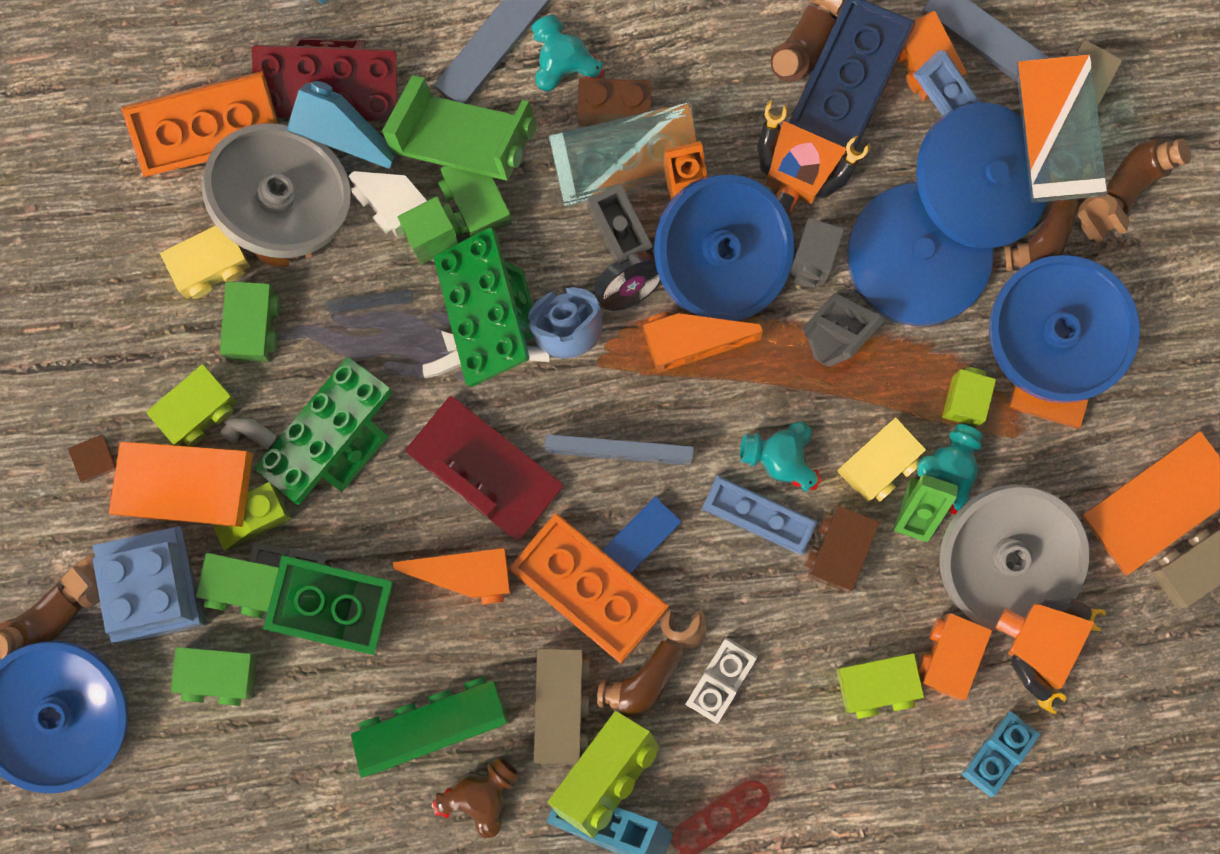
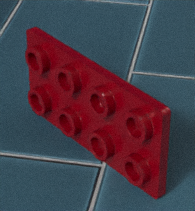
[251,38,397,121]
[405,396,563,542]

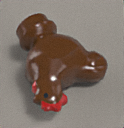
[431,756,520,838]

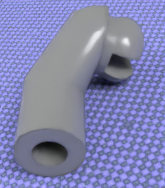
[220,418,277,450]

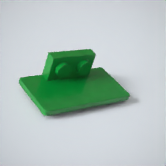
[434,228,533,387]
[255,357,393,505]

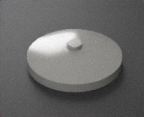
[202,124,351,258]
[940,484,1089,633]

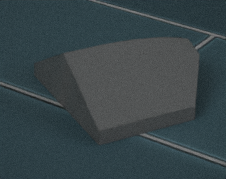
[803,293,885,367]

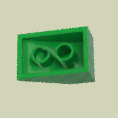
[263,555,395,656]

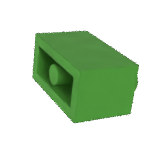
[438,166,512,237]
[397,196,461,265]
[220,281,281,362]
[196,553,279,619]
[171,647,257,706]

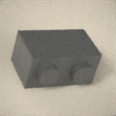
[588,183,653,265]
[789,218,844,288]

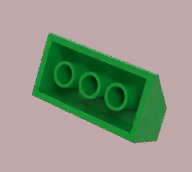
[351,676,510,778]

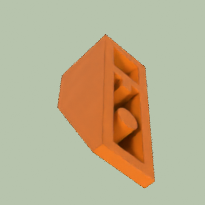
[643,312,763,374]
[393,548,511,605]

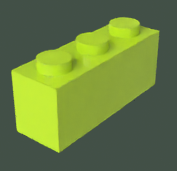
[548,711,660,839]

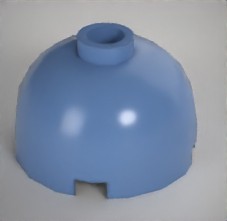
[528,287,603,359]

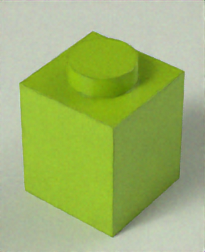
[942,367,996,428]

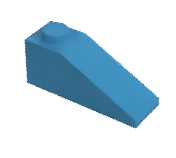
[287,81,398,169]
[546,807,673,854]

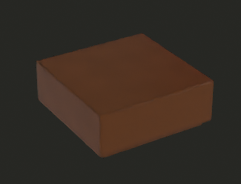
[68,435,116,483]

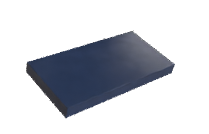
[789,0,916,152]

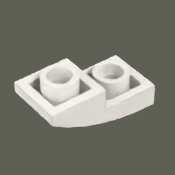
[686,637,757,724]

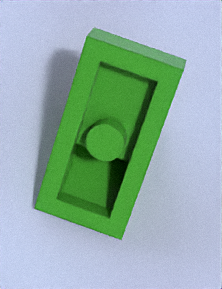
[894,474,958,542]

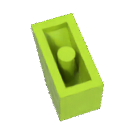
[212,482,292,551]

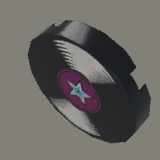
[595,251,661,311]

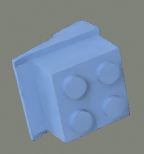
[92,526,207,645]

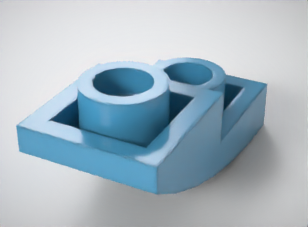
[961,711,1040,797]

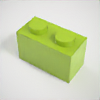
[146,364,237,447]
[836,653,924,719]

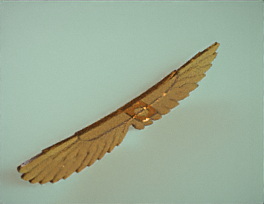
[597,309,1019,439]

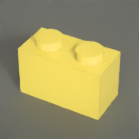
[160,226,251,299]
[838,417,926,503]

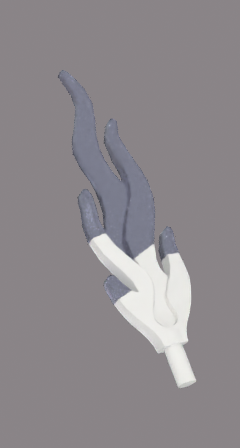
[278,311,550,381]

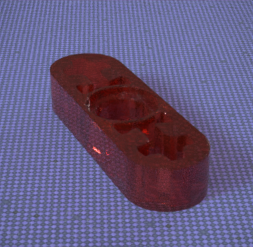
[672,780,770,854]

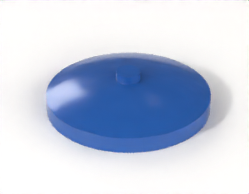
[916,102,1050,249]
[654,175,794,321]
[847,183,993,326]
[989,255,1140,403]
[0,641,129,793]

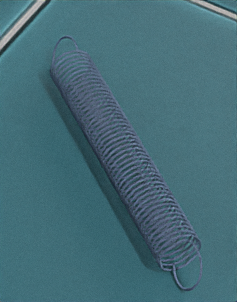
[316,289,423,314]

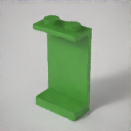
[382,75,537,181]

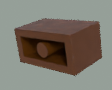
[578,78,651,128]
[804,506,880,594]

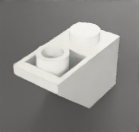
[349,171,427,239]

